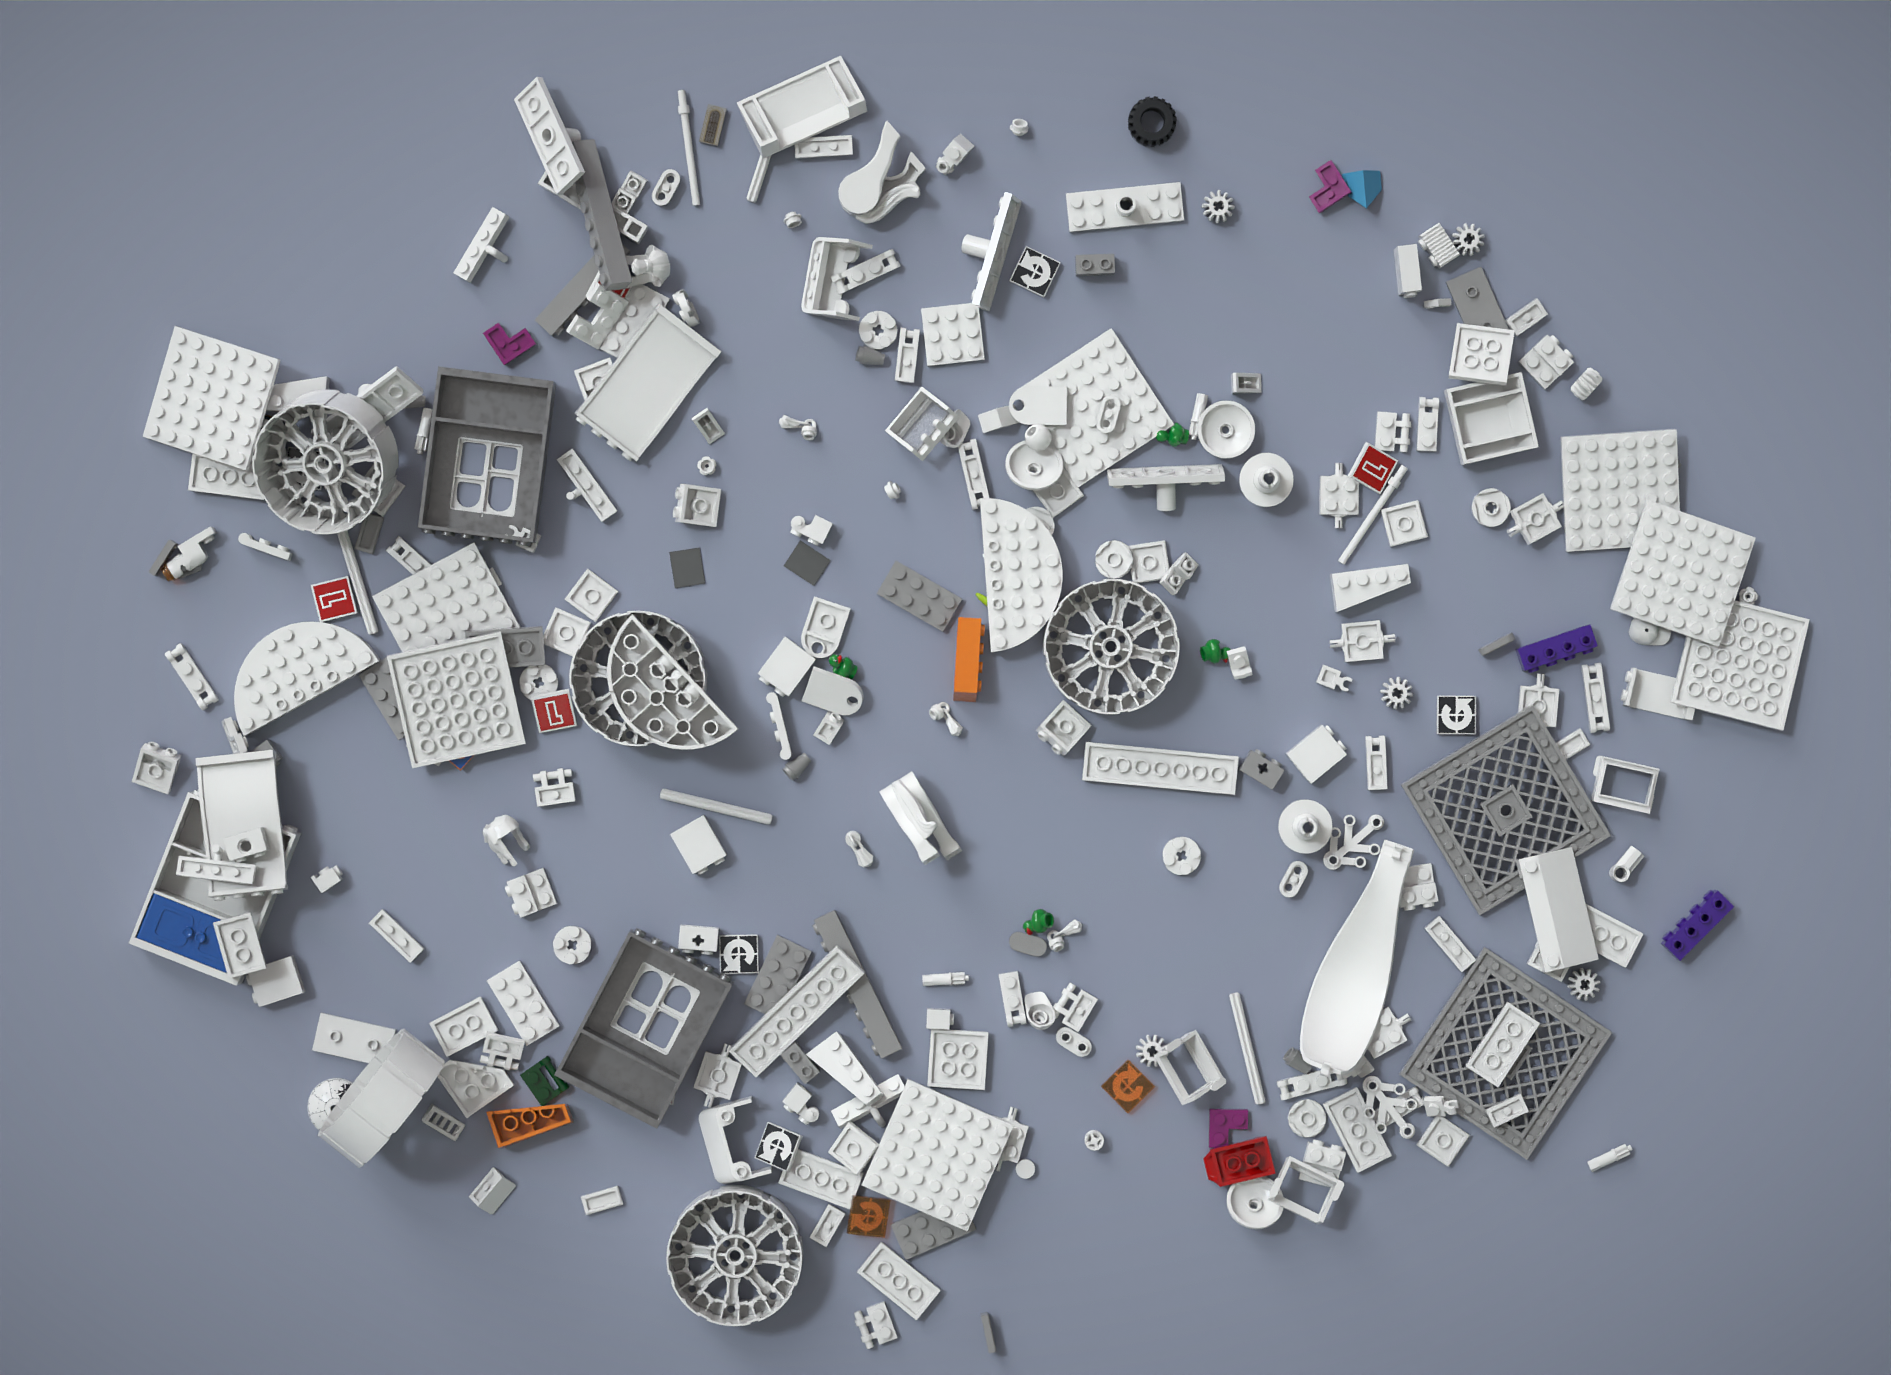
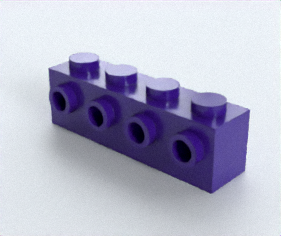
[1515,624,1598,673]
[1661,890,1734,961]

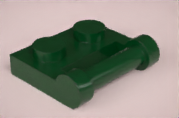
[520,1056,570,1106]

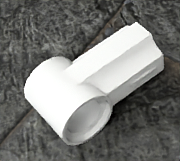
[1609,846,1644,882]

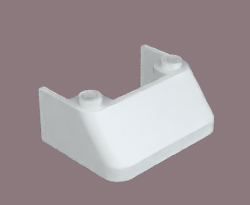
[801,237,873,321]
[699,1096,773,1184]

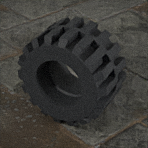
[1128,96,1177,147]

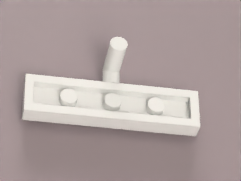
[453,207,509,283]
[557,448,617,522]
[176,845,257,885]
[831,1074,905,1129]

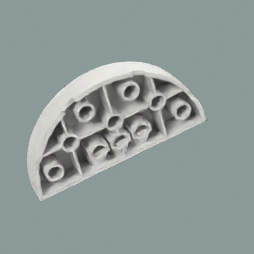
[980,498,1063,652]
[607,614,739,750]
[234,622,381,736]

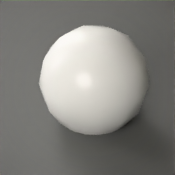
[1025,424,1052,451]

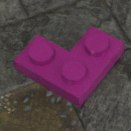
[1309,160,1352,213]
[483,322,536,365]
[1209,1109,1248,1148]

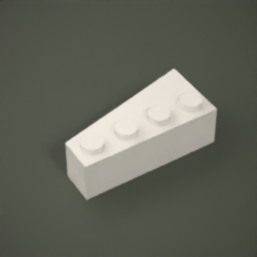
[266,376,330,412]
[1330,564,1411,612]
[806,1031,884,1107]

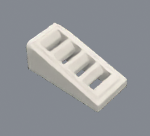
[421,1104,465,1141]

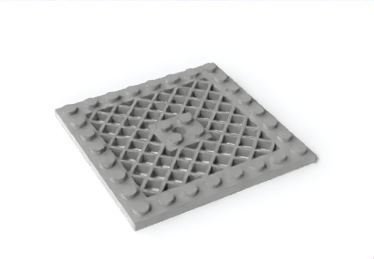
[1401,705,1611,915]
[1399,947,1612,1160]

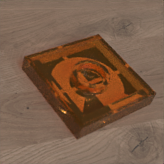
[1101,1059,1155,1113]
[847,1195,891,1238]

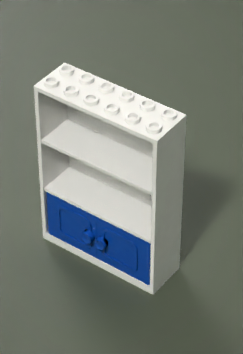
[129,789,301,986]

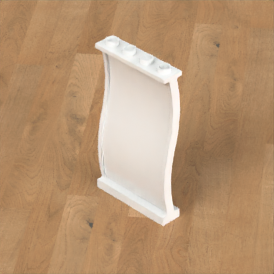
[575,304,721,461]
[196,750,288,901]

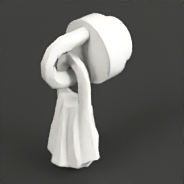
[779,415,817,440]
[929,702,963,736]
[845,831,873,868]
[1047,919,1082,952]

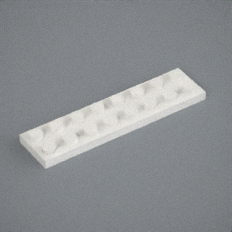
[1082,742,1239,795]
[729,945,865,1077]

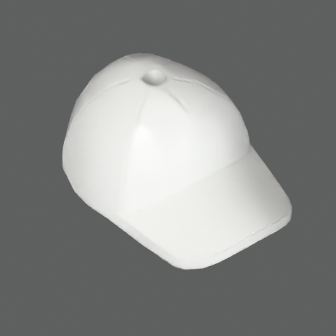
[940,409,970,448]
[1629,618,1671,645]
[1024,992,1056,1030]

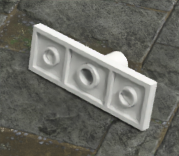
[514,77,585,195]
[1066,182,1184,232]
[962,192,1022,311]
[311,366,423,449]
[1107,464,1225,511]

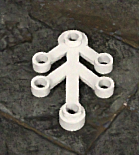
[1323,814,1384,870]
[1362,1076,1417,1139]

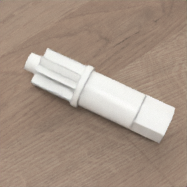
[1189,393,1208,440]
[414,408,433,455]
[922,972,969,986]
[1587,1144,1632,1172]

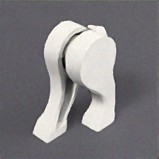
[838,121,926,224]
[879,771,962,865]

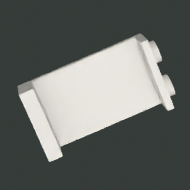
[1620,668,1700,720]

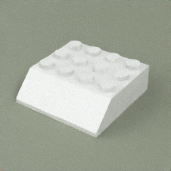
[1444,372,1539,465]

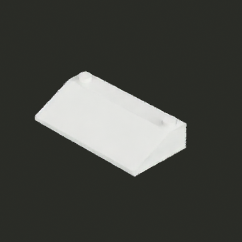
[737,56,867,159]
[1516,847,1599,972]

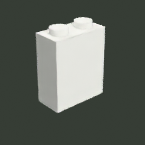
[1394,244,1422,298]
[758,637,816,697]
[1286,725,1347,784]
[670,815,727,875]
[246,955,305,1007]

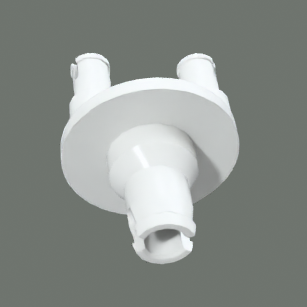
[1239,453,1294,507]
[1278,799,1332,853]

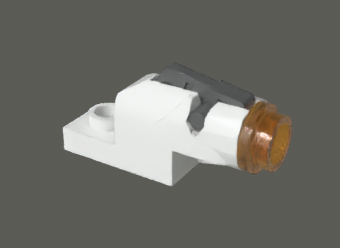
[161,526,217,582]

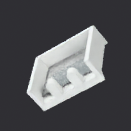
[885,387,959,462]

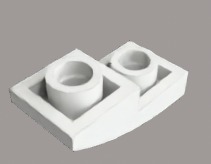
[611,170,648,214]
[1159,552,1198,595]

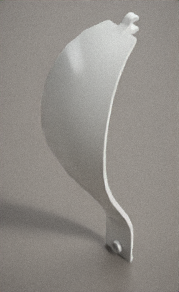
[1300,840,1414,1077]

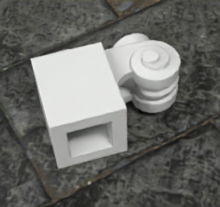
[935,133,975,175]
[790,515,833,546]
[782,1082,819,1125]

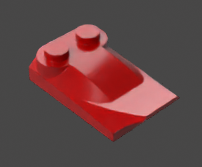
[1203,1136,1276,1187]

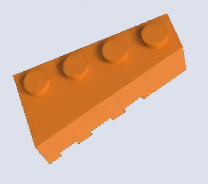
[953,617,985,702]
[486,1104,574,1148]

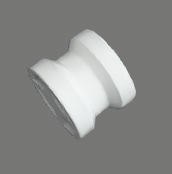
[1084,1130,1104,1151]

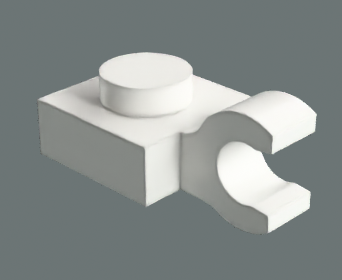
[1423,1096,1459,1116]

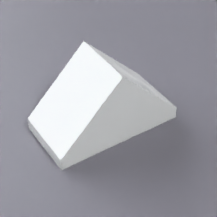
[1231,373,1262,394]
[978,404,1020,433]
[691,408,725,444]

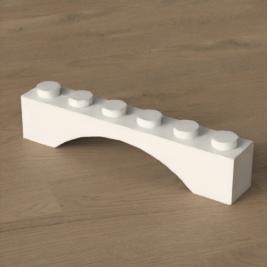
[538,171,649,244]

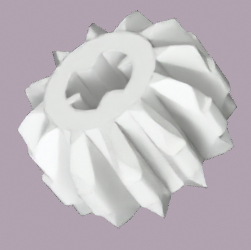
[1202,190,1235,223]
[1452,223,1485,256]
[1571,368,1602,400]
[1380,677,1413,709]
[1567,968,1600,1001]
[1136,1034,1168,1067]

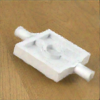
[1319,463,1359,528]
[1507,493,1563,545]
[1329,620,1395,662]
[1518,674,1559,727]
[1367,1007,1412,1059]
[693,1043,742,1108]
[992,1107,1029,1172]

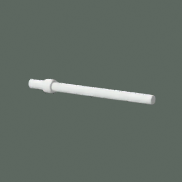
[678,90,700,206]
[1338,465,1408,565]

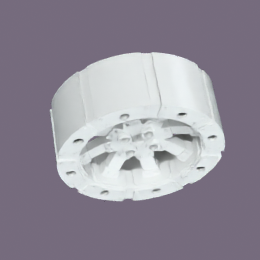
[252,390,399,534]
[1043,579,1180,714]
[569,611,707,746]
[318,1028,445,1168]
[666,1185,803,1326]

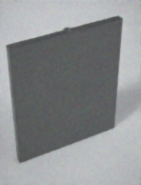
[784,540,831,586]
[669,547,705,588]

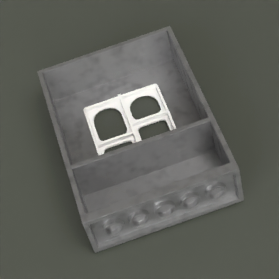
[418,366,557,546]
[554,928,734,1129]

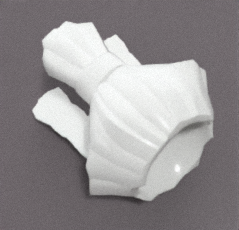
[626,245,670,288]
[483,815,530,866]

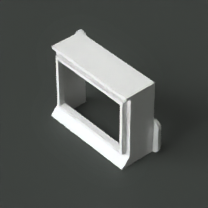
[1591,756,1660,814]
[1154,1030,1226,1105]
[1267,1156,1344,1225]

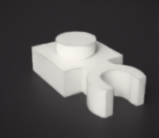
[505,525,541,553]
[1316,665,1352,691]

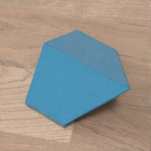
[1342,170,1382,209]

